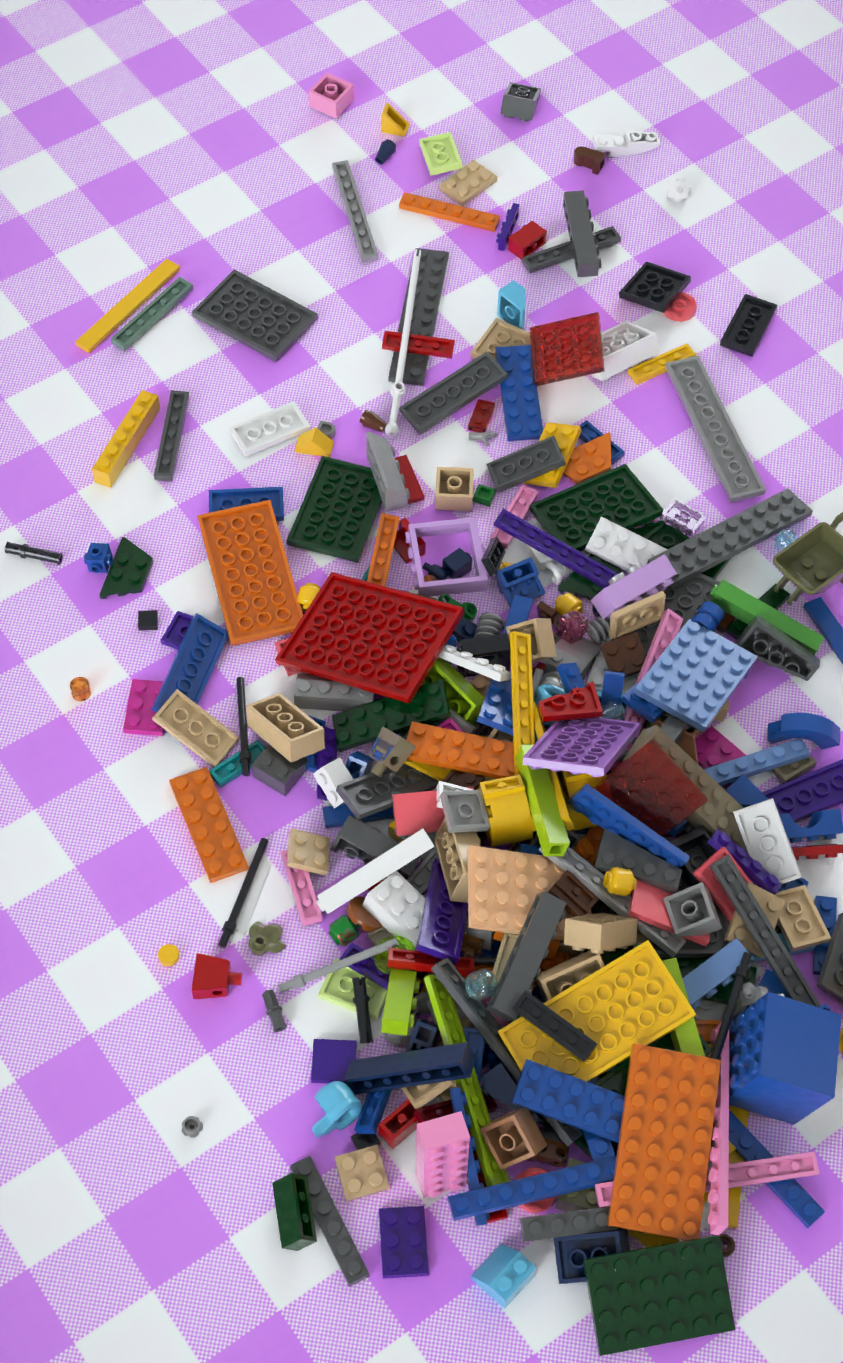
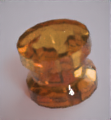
[70,677,91,702]

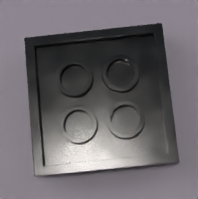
[619,261,691,313]

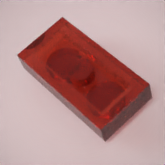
[468,399,495,433]

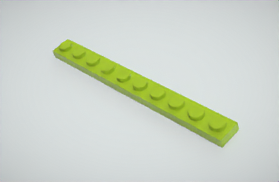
[424,974,510,1187]

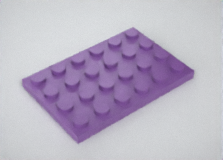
[523,717,641,777]

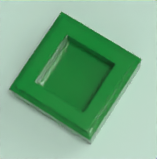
[473,484,496,507]

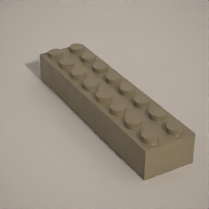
[623,725,749,855]

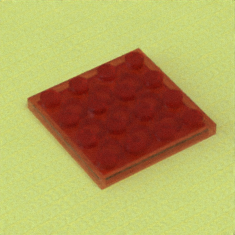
[530,312,605,386]
[593,739,708,837]

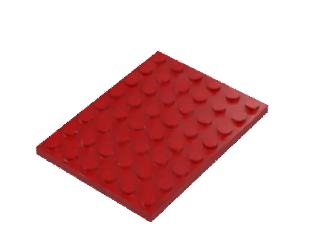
[275,572,465,704]

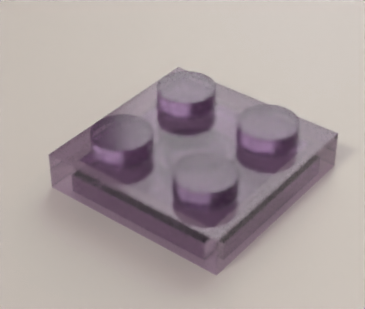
[659,498,707,537]

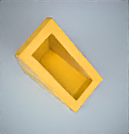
[381,102,410,137]
[295,427,334,458]

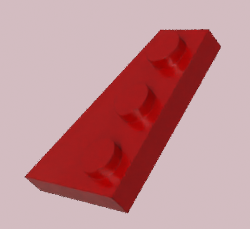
[538,681,603,722]

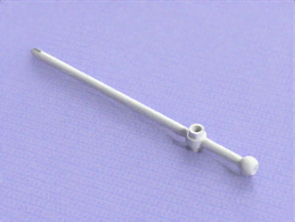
[385,249,421,437]

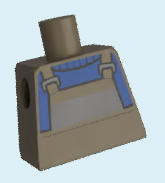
[369,727,416,778]

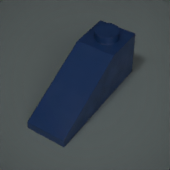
[406,1018,440,1052]

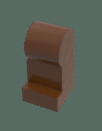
[573,146,606,175]
[526,1137,569,1167]

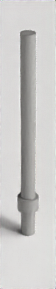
[278,938,399,993]

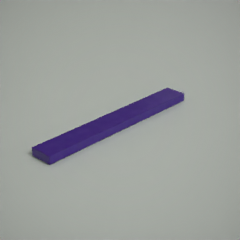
[494,508,618,588]

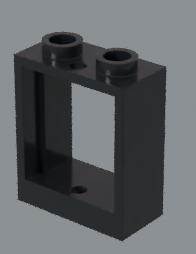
[457,633,510,677]
[669,826,717,887]

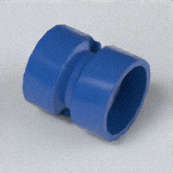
[691,601,724,632]

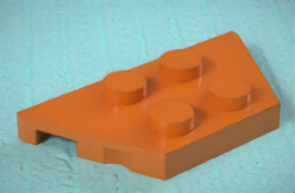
[563,432,611,484]

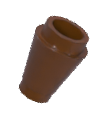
[359,409,388,433]

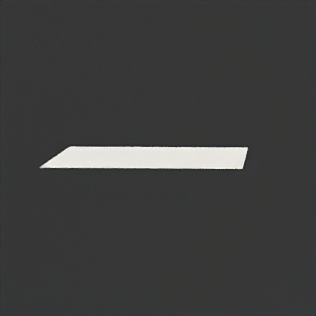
[236,852,271,934]

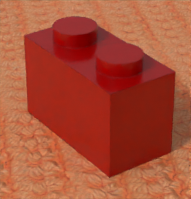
[508,221,547,260]
[378,1099,418,1149]

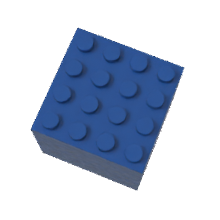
[729,992,841,1125]

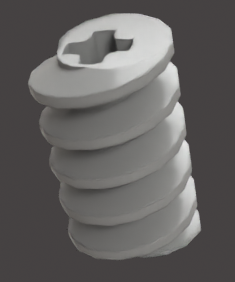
[473,612,503,638]
[584,617,611,644]

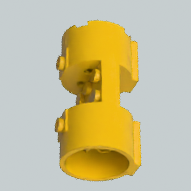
[478,770,613,847]

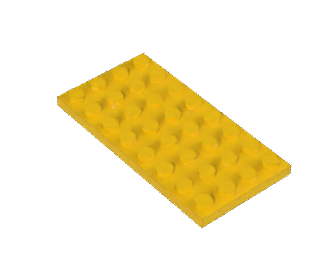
[497,940,696,1082]

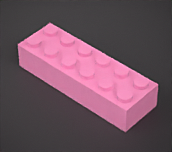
[416,1111,470,1198]

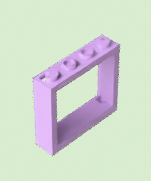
[405,517,488,597]

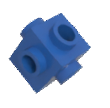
[84,543,113,573]

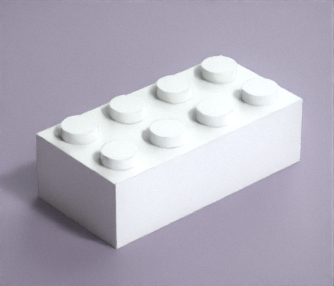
[362,870,425,951]

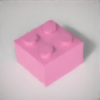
[308,73,354,119]

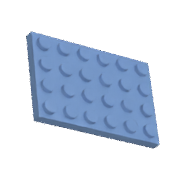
[634,619,758,732]

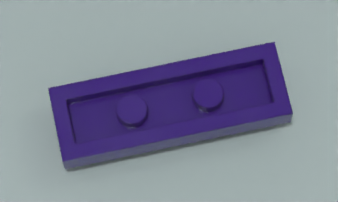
[496,203,520,251]

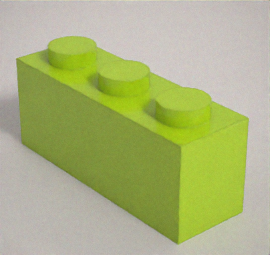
[381,968,420,1036]

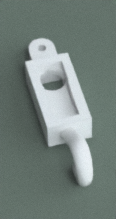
[524,543,562,585]

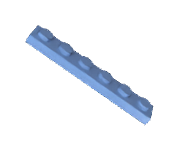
[703,738,810,786]

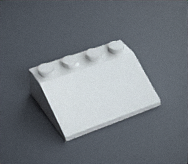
[569,321,660,381]

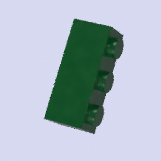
[272,1173,317,1251]

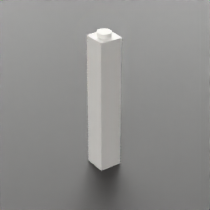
[316,828,434,914]

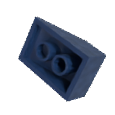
[479,1063,545,1125]
[554,1229,630,1284]

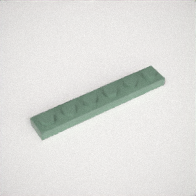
[111,277,193,352]

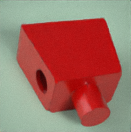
[192,953,242,999]

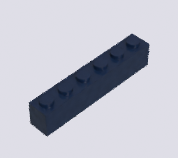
[344,1042,476,1095]

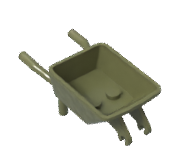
[773,512,843,605]

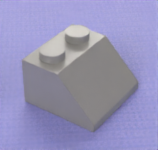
[663,882,722,936]

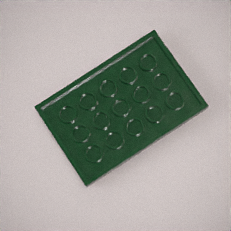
[286,456,382,563]
[529,464,664,552]
[583,1235,736,1356]

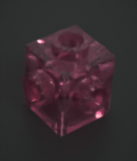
[556,611,588,644]

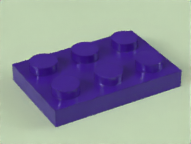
[379,1206,429,1279]

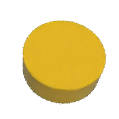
[158,944,180,967]

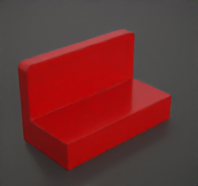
[394,517,426,563]

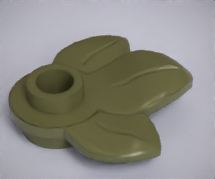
[249,921,286,955]

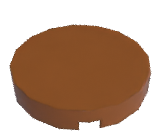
[346,896,383,932]

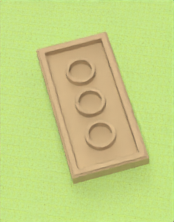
[152,689,240,768]

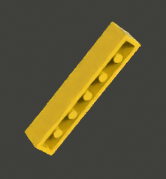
[92,390,160,488]

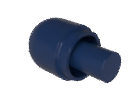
[422,562,448,581]

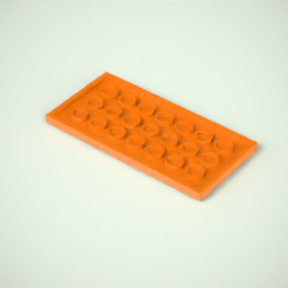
[197,500,303,646]
[607,1043,721,1241]

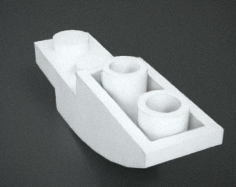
[592,131,660,157]

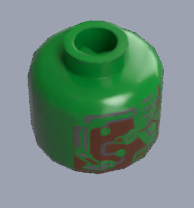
[328,915,360,947]

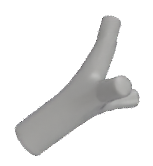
[468,430,498,446]

